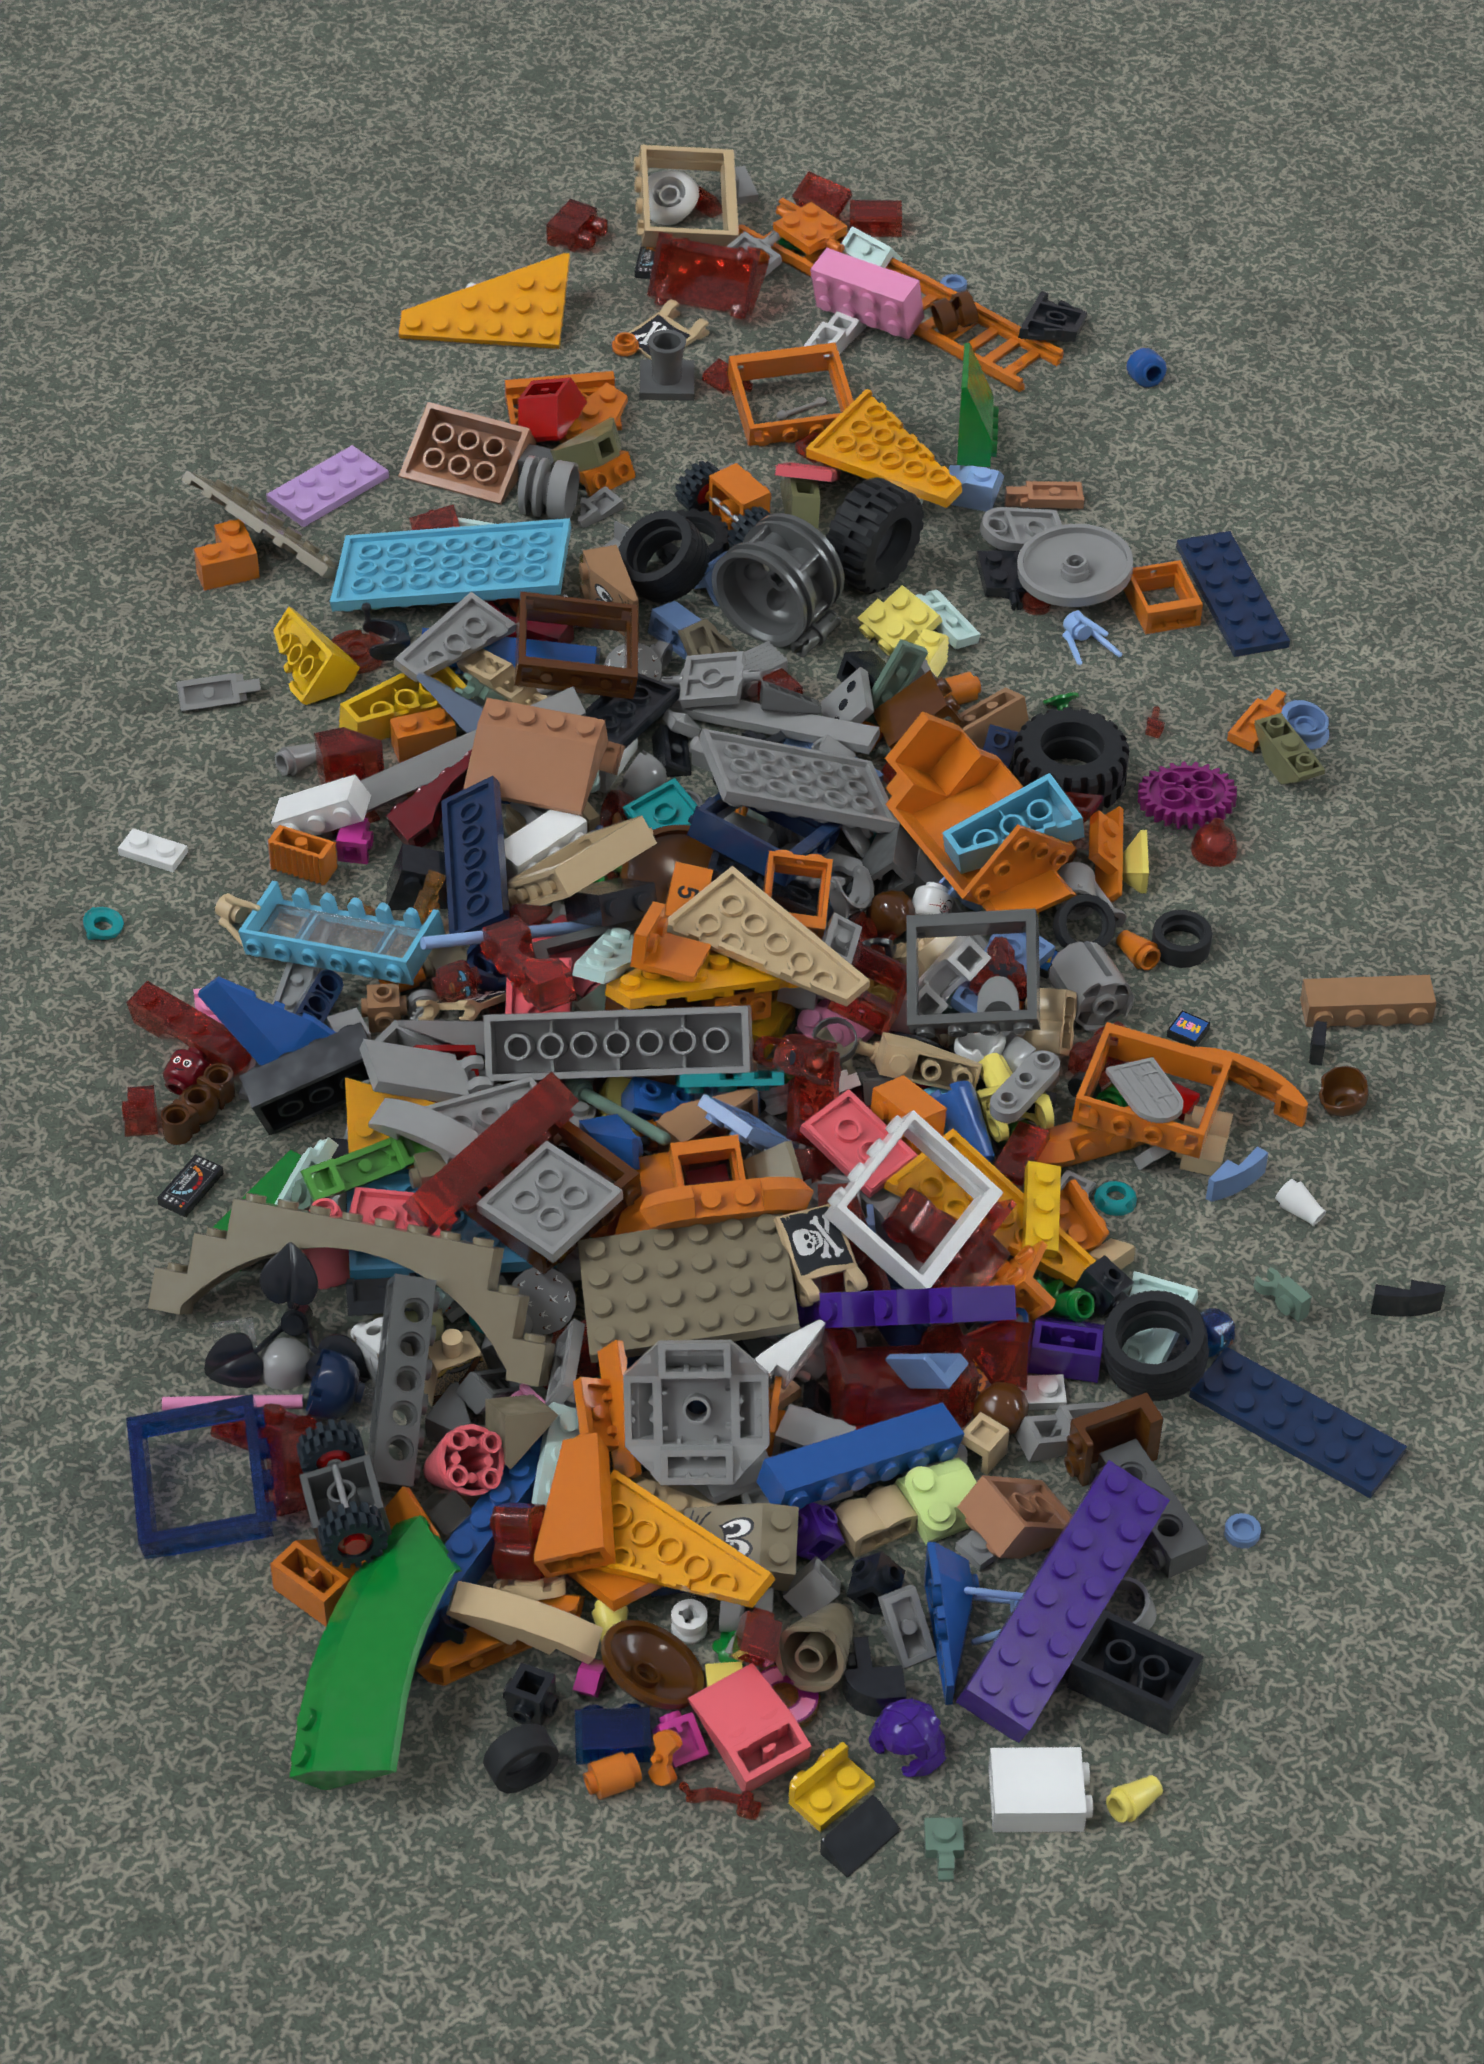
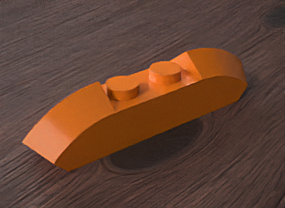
[1021,1106,1145,1168]
[639,1177,814,1230]
[416,1594,585,1686]

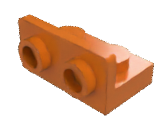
[579,450,636,497]
[1059,1179,1109,1252]

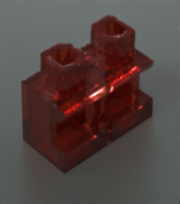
[546,199,608,253]

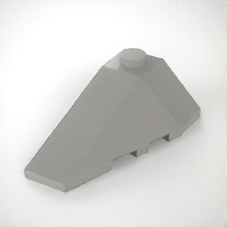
[398,1020,485,1057]

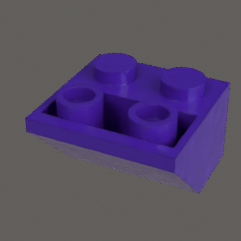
[1029,1316,1104,1383]

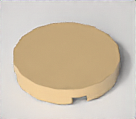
[493,1574,566,1600]

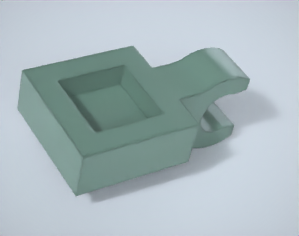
[454,673,508,706]
[1254,1267,1312,1323]
[924,1818,964,1882]

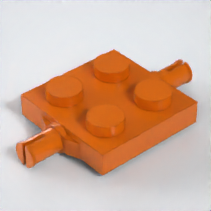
[773,202,847,255]

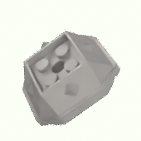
[623,1340,770,1485]

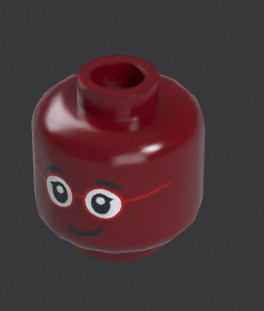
[162,1047,210,1095]

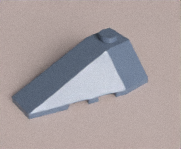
[416,673,484,733]

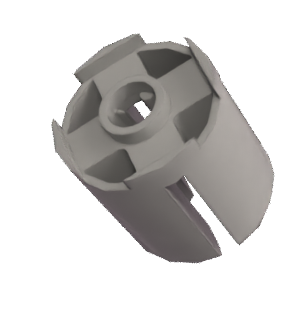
[1049,941,1135,1032]

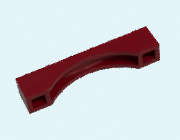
[386,749,472,847]

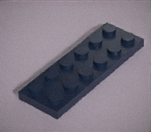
[1176,531,1290,657]
[441,775,510,934]
[1189,1346,1407,1498]

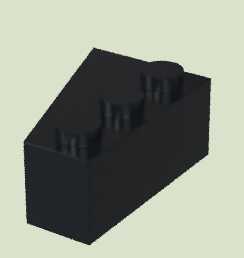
[386,844,448,910]

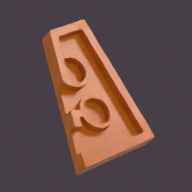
[559,382,628,443]

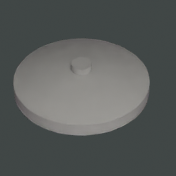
[1017,524,1133,607]

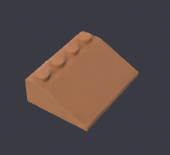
[399,402,537,505]
[463,698,608,816]

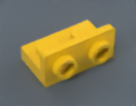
[789,1742,875,1832]

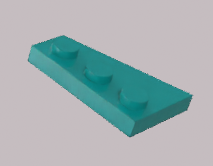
[675,1070,784,1093]

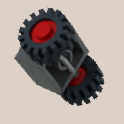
[296,1419,392,1569]

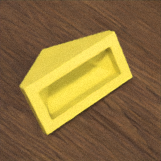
[1122,830,1149,893]

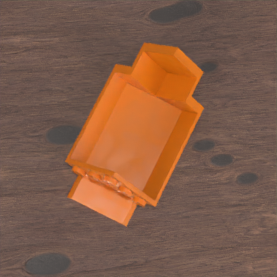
[885,711,1076,913]

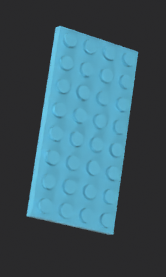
[330,518,572,612]

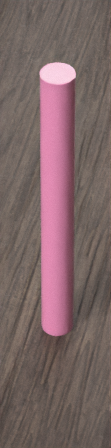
[162,1395,303,1411]

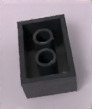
[1067,1610,1204,1735]

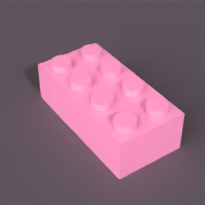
[810,248,924,339]

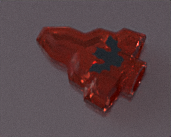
[969,937,1027,999]

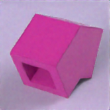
[572,1659,606,1698]

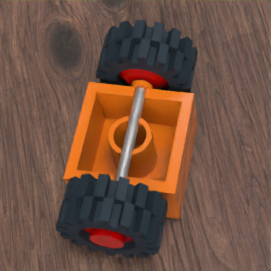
[675,461,771,548]

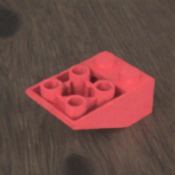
[688,1662,812,1795]

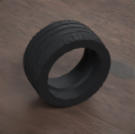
[619,510,710,603]
[1102,1290,1209,1402]

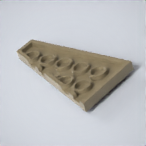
[181,470,339,581]

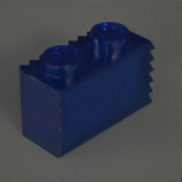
[575,1703,651,1765]

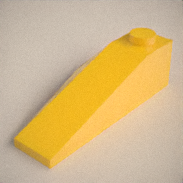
[273,606,360,705]

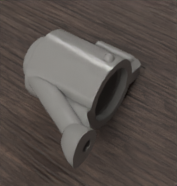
[1055,862,1126,927]

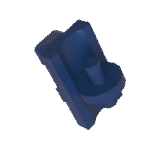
[983,724,1018,769]

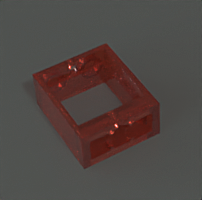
[827,941,907,1036]

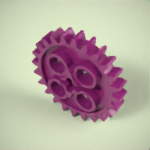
[1138,761,1237,829]

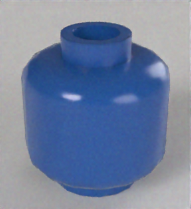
[1126,348,1167,388]

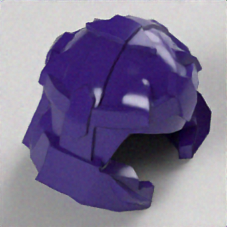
[869,1697,947,1777]

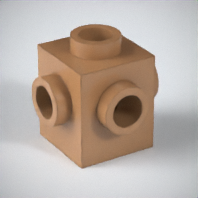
[361,983,407,1033]

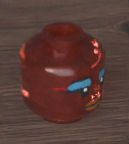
[432,959,482,1002]

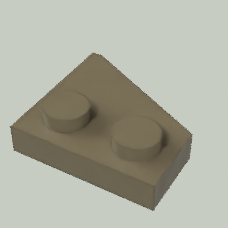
[677,619,737,656]

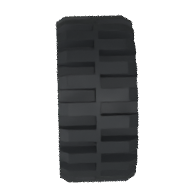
[826,477,924,594]
[1012,707,1130,817]

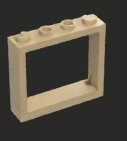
[634,145,739,250]
[507,815,657,913]

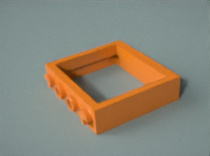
[728,342,853,446]
[1072,1022,1233,1159]

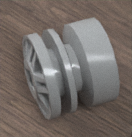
[518,455,579,519]

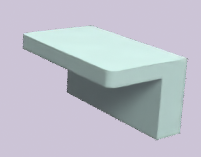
[841,227,903,268]

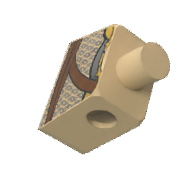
[424,1329,488,1407]

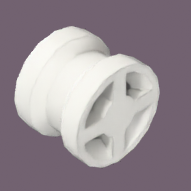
[671,1599,708,1644]

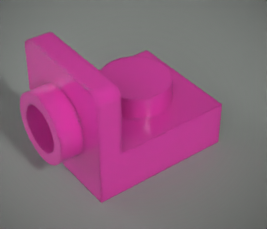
[652,1710,709,1769]

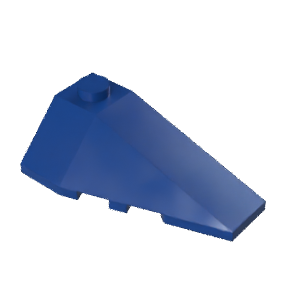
[198,976,336,1065]
[924,1542,979,1705]

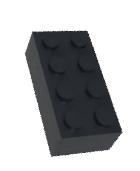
[239,1022,370,1135]

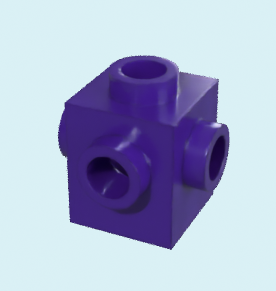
[796,1502,845,1561]

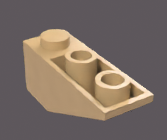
[874,1032,982,1090]

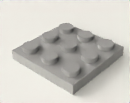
[476,1141,623,1263]

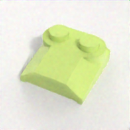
[894,1457,977,1545]

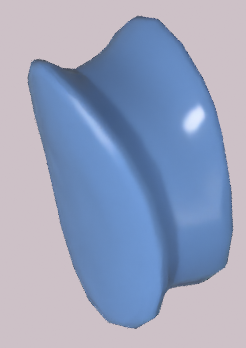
[1281,700,1329,750]

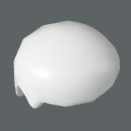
[954,1031,1006,1062]

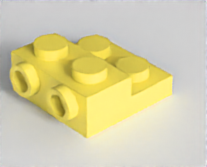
[858,585,943,656]

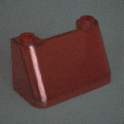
[647,232,770,319]
[822,1322,980,1430]

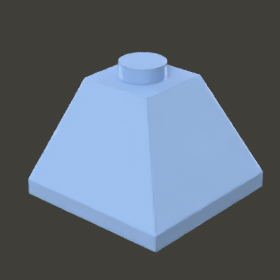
[948,465,1004,512]

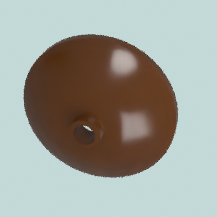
[601,1620,704,1710]

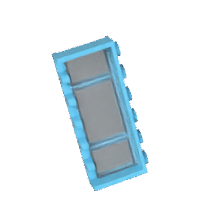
[238,881,445,985]

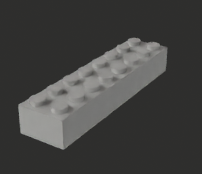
[483,1005,754,1081]

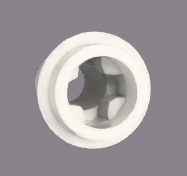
[1275,1179,1326,1226]

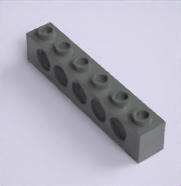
[367,1273,440,1492]

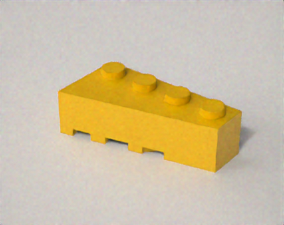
[339,666,472,746]

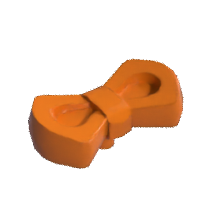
[648,1729,683,1786]

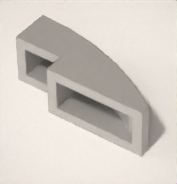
[1015,1401,1119,1462]

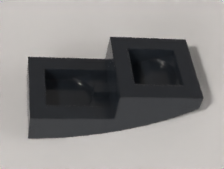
[1370,1280,1446,1317]

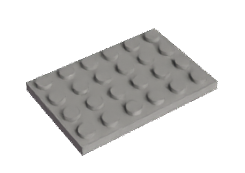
[699,728,900,834]

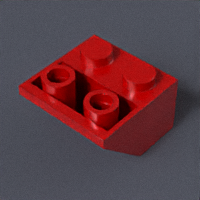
[518,377,588,442]

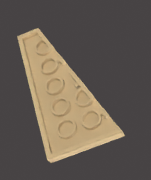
[667,866,870,1007]

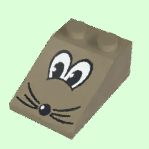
[683,1503,799,1591]

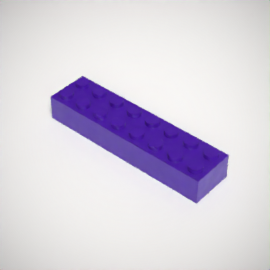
[956,1460,1170,1743]

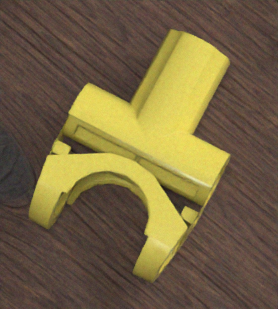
[976,1053,1054,1142]

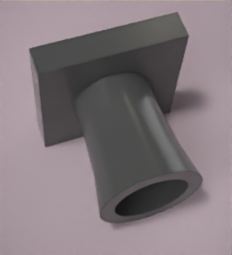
[639,329,695,401]

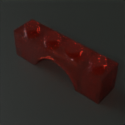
[481,916,576,1013]
[126,981,252,1077]

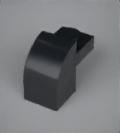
[842,1636,907,1717]

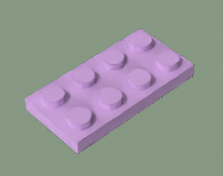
[266,445,389,527]

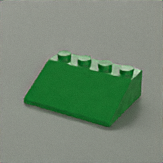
[957,343,999,467]

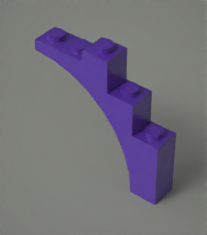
[795,1285,1017,1328]

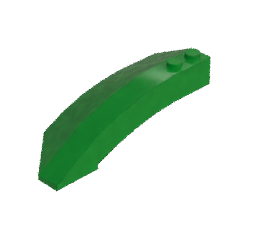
[289,1515,462,1790]

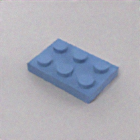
[697,1094,799,1152]

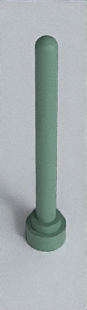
[564,1078,671,1145]

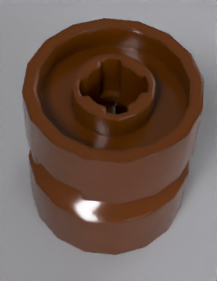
[930,290,979,335]

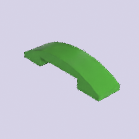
[300,1136,433,1202]

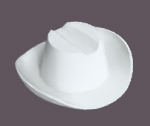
[648,170,699,225]

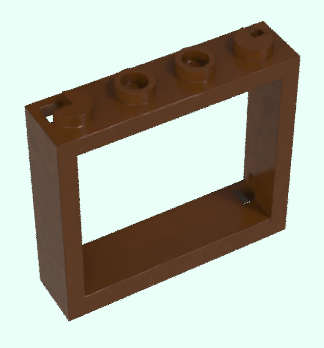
[515,591,638,699]
[456,1110,642,1274]

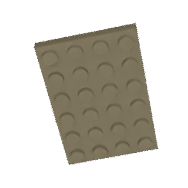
[577,1213,800,1363]

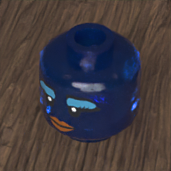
[1185,1308,1235,1358]

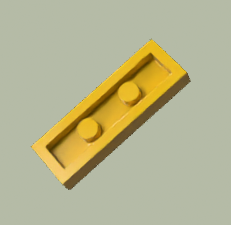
[1022,1161,1061,1258]

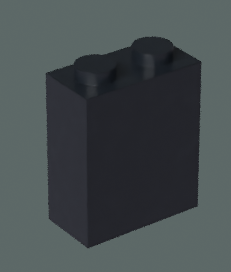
[564,878,657,927]

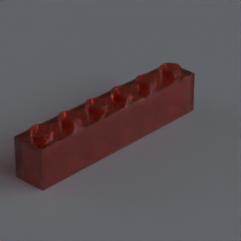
[402,1071,579,1234]

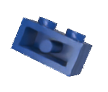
[621,1076,695,1121]

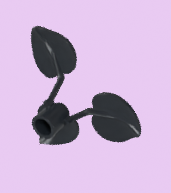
[204,1242,370,1388]

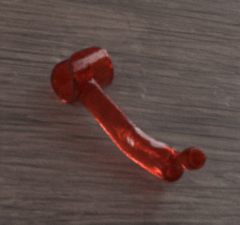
[679,1782,762,1820]

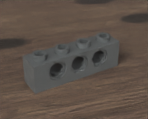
[1095,1439,1209,1578]

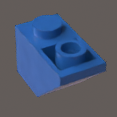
[579,1114,643,1170]

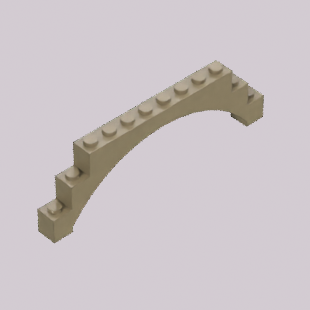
[148,1193,555,1387]

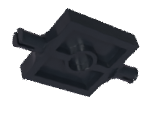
[976,548,1032,611]

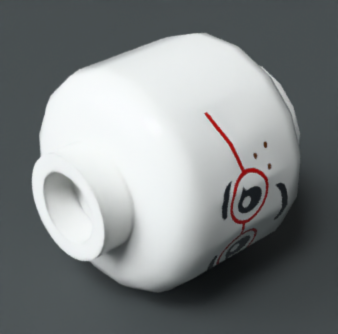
[912,882,954,915]

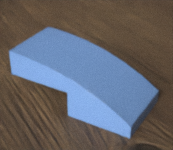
[1206,1146,1268,1202]

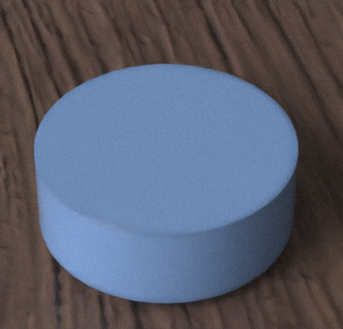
[941,274,967,292]
[1224,1513,1261,1548]

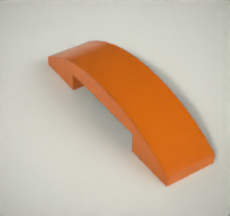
[1195,1047,1308,1128]

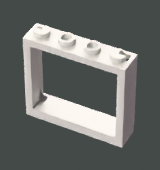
[824,1110,1004,1289]

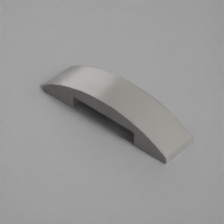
[368,1098,503,1178]

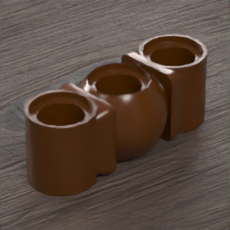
[161,1063,235,1145]

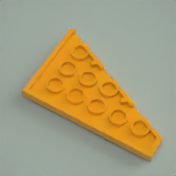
[398,253,570,349]
[806,389,962,508]

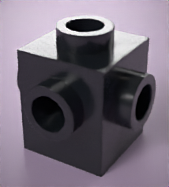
[1073,1255,1134,1318]
[846,1551,905,1614]
[503,1662,560,1726]

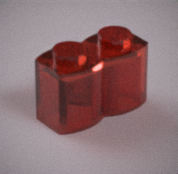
[881,1187,956,1263]
[490,1503,546,1581]

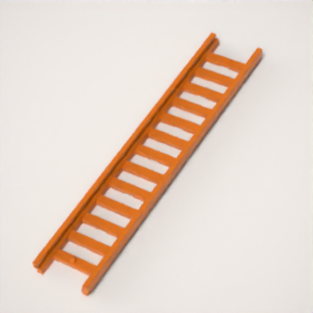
[738,197,1064,392]

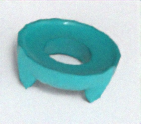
[83,907,124,940]
[1094,1181,1137,1216]

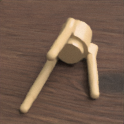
[215,893,295,947]

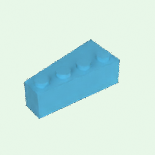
[942,773,1084,874]

